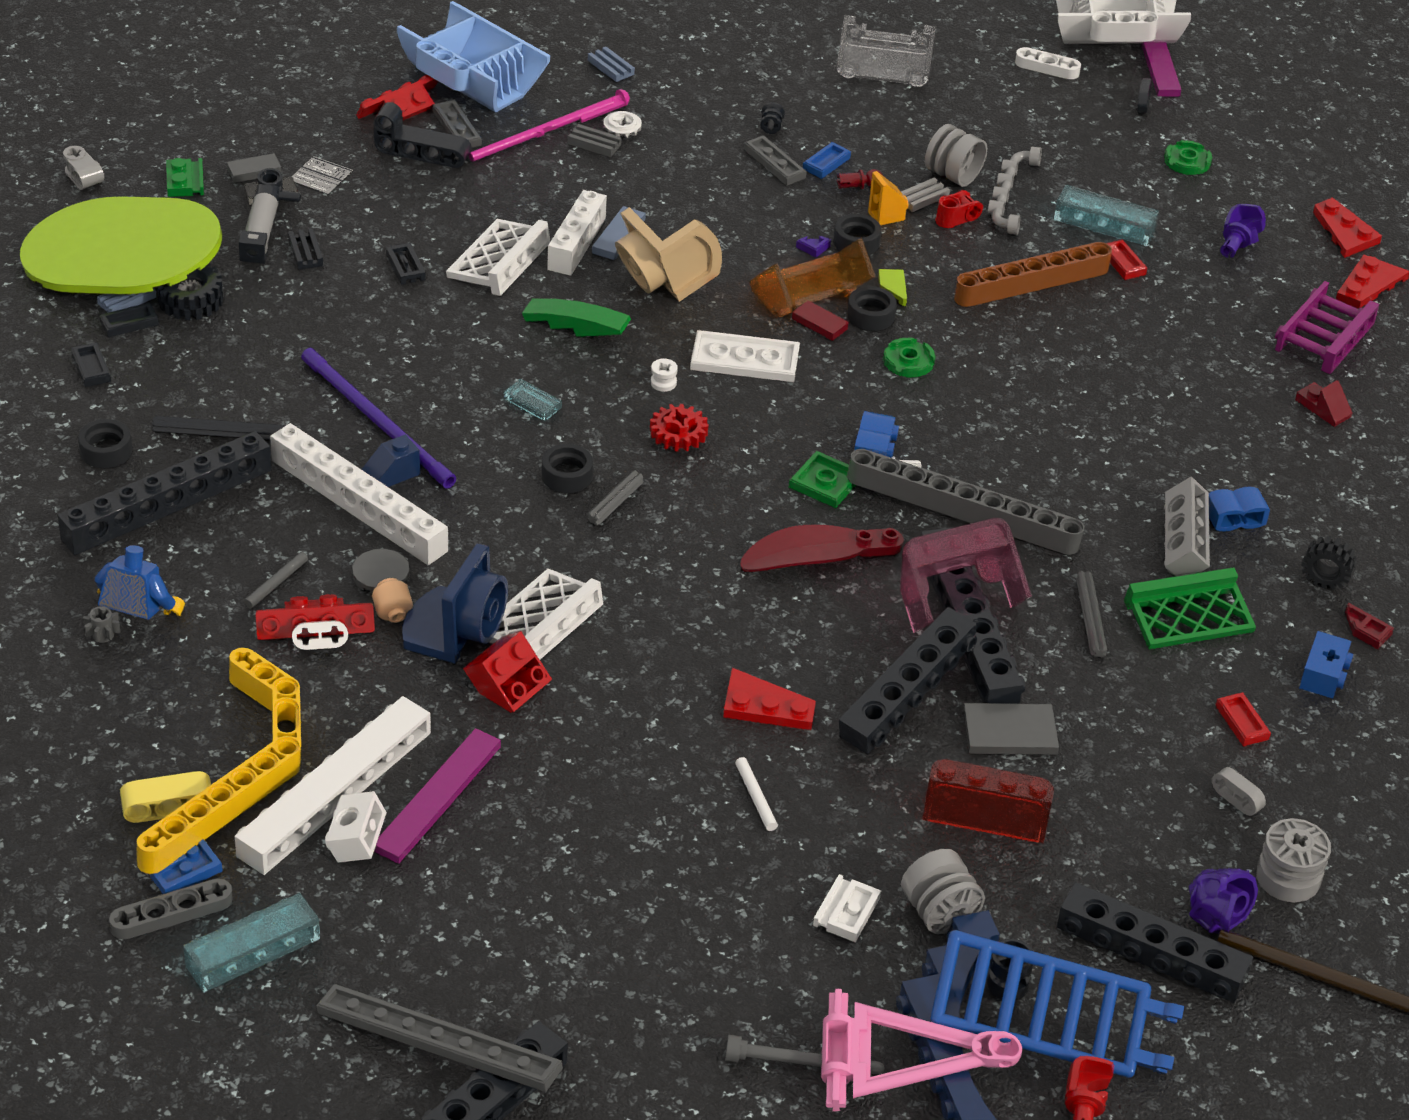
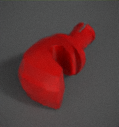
[1065,1056,1114,1120]

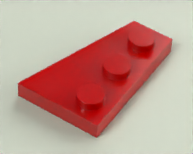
[1313,197,1382,258]
[1336,255,1409,309]
[723,668,816,730]

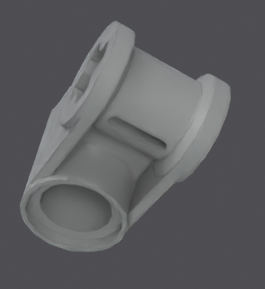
[63,146,104,190]

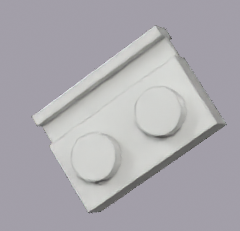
[813,874,881,942]

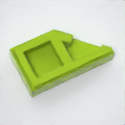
[878,269,907,306]

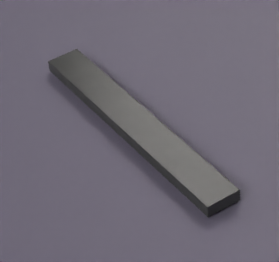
[316,984,563,1092]

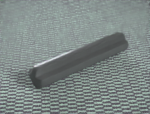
[587,470,643,526]

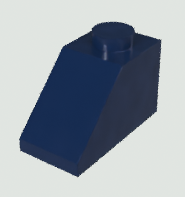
[361,434,420,487]

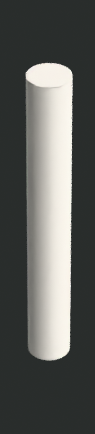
[735,757,778,831]

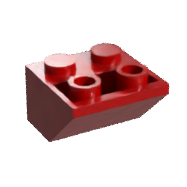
[463,631,552,713]

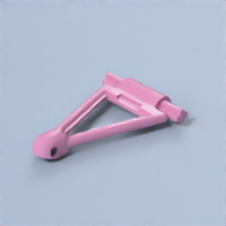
[821,989,1022,1111]

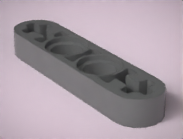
[109,878,233,940]

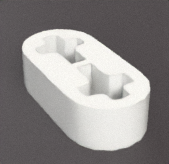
[292,620,348,650]

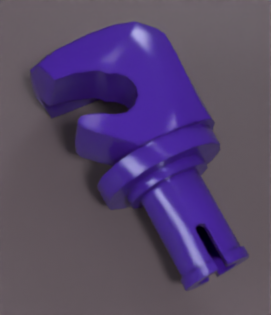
[1220,204,1266,258]

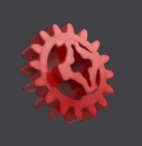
[650,404,709,451]

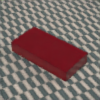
[792,300,849,341]

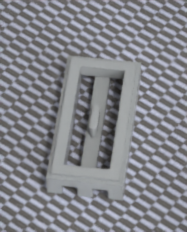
[901,178,950,212]

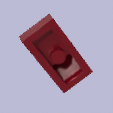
[1295,380,1352,427]

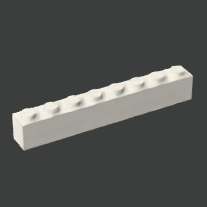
[235,696,431,875]

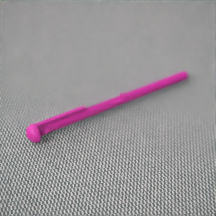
[469,89,630,162]

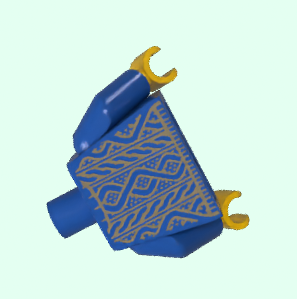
[95,545,185,620]

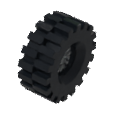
[157,263,224,320]

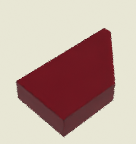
[1345,603,1394,649]

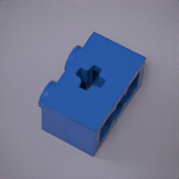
[1299,631,1353,699]

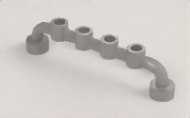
[988,146,1042,235]

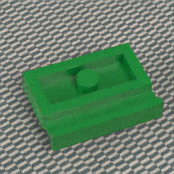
[166,158,204,197]

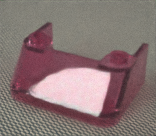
[900,518,1032,633]

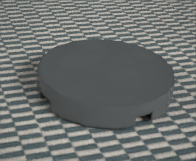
[352,549,409,594]

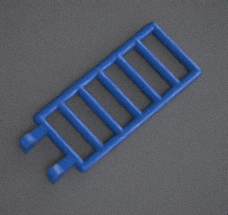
[930,930,1184,1078]

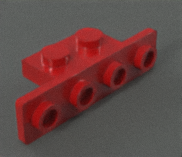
[356,75,439,120]
[256,594,375,640]

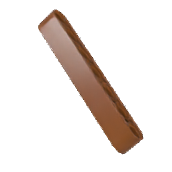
[954,242,1112,307]

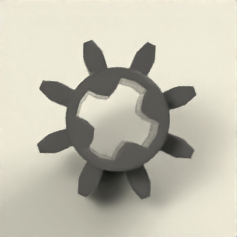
[83,606,120,643]

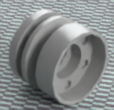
[924,124,988,187]
[1256,818,1331,903]
[901,849,985,934]

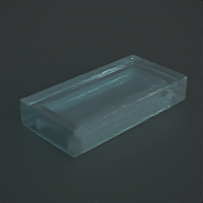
[504,379,562,421]

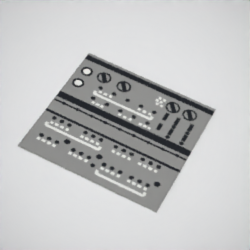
[288,156,353,194]

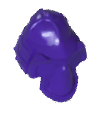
[1188,868,1258,933]

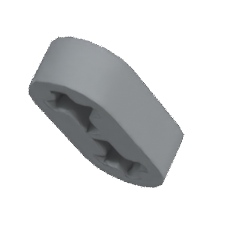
[1212,767,1266,816]

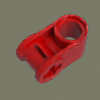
[935,190,983,228]

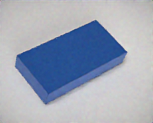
[803,142,851,179]

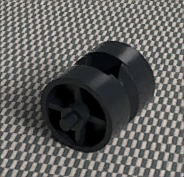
[987,939,1033,1000]

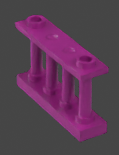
[1275,281,1379,374]

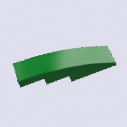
[522,298,631,337]

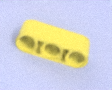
[120,771,211,823]

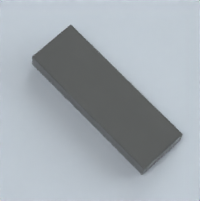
[433,100,482,148]
[744,135,806,186]

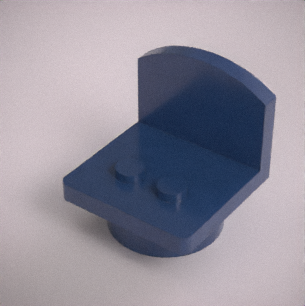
[402,543,508,664]

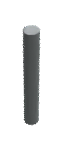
[244,552,308,609]

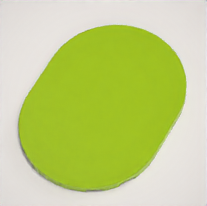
[20,197,222,294]

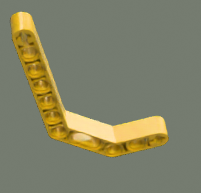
[137,648,301,874]

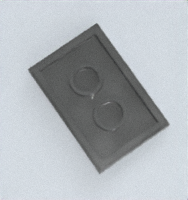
[963,703,1059,755]

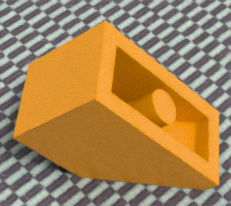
[868,171,908,225]

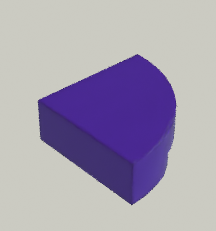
[796,236,831,258]

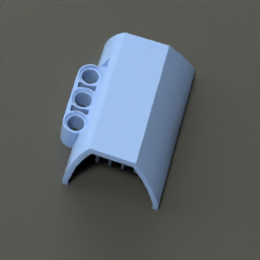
[397,1,550,112]

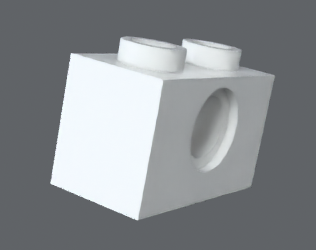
[325,791,387,863]

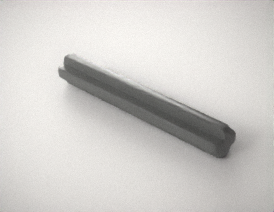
[1076,571,1107,658]

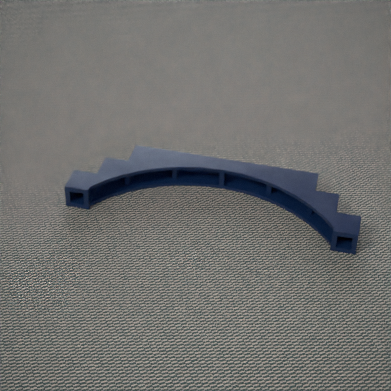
[896,910,1000,1120]

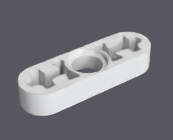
[1015,47,1081,79]

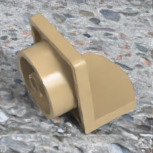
[615,207,722,302]

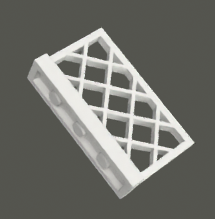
[446,219,550,296]
[490,569,603,659]

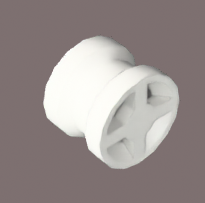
[651,359,677,392]

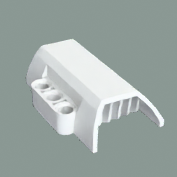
[1056,0,1191,44]

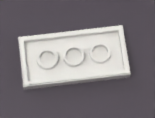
[690,330,800,382]

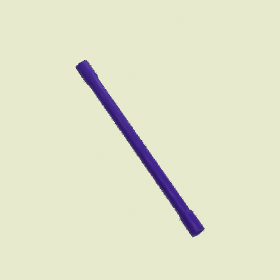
[301,348,456,489]

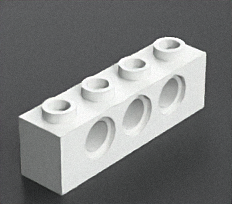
[548,190,607,276]

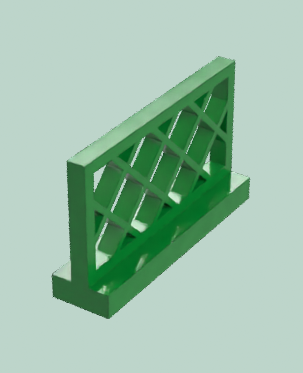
[1124,567,1256,649]

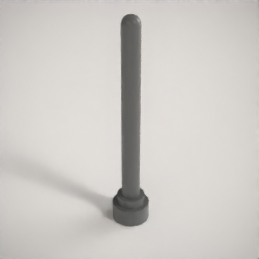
[725,1034,885,1075]

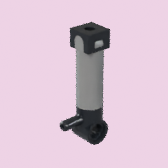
[239,168,301,264]

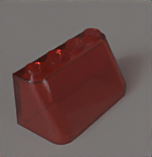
[923,759,1054,844]

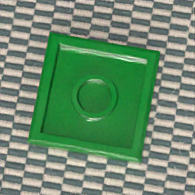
[789,451,856,508]

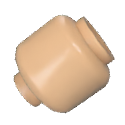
[372,578,413,623]

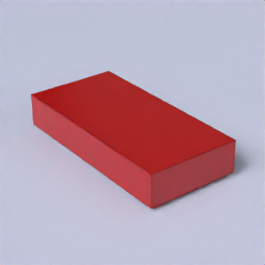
[1106,240,1147,280]
[1215,692,1271,746]

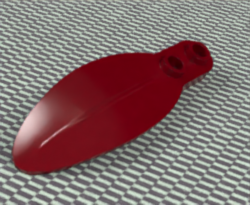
[740,525,904,572]

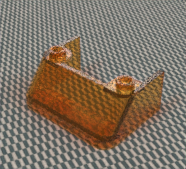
[749,238,876,317]

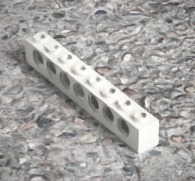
[270,423,448,565]

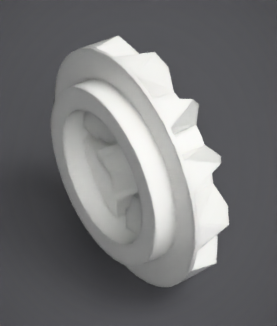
[604,111,642,138]

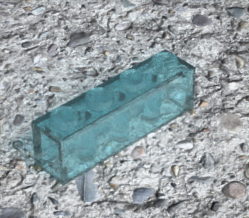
[1054,185,1159,246]
[183,893,320,993]

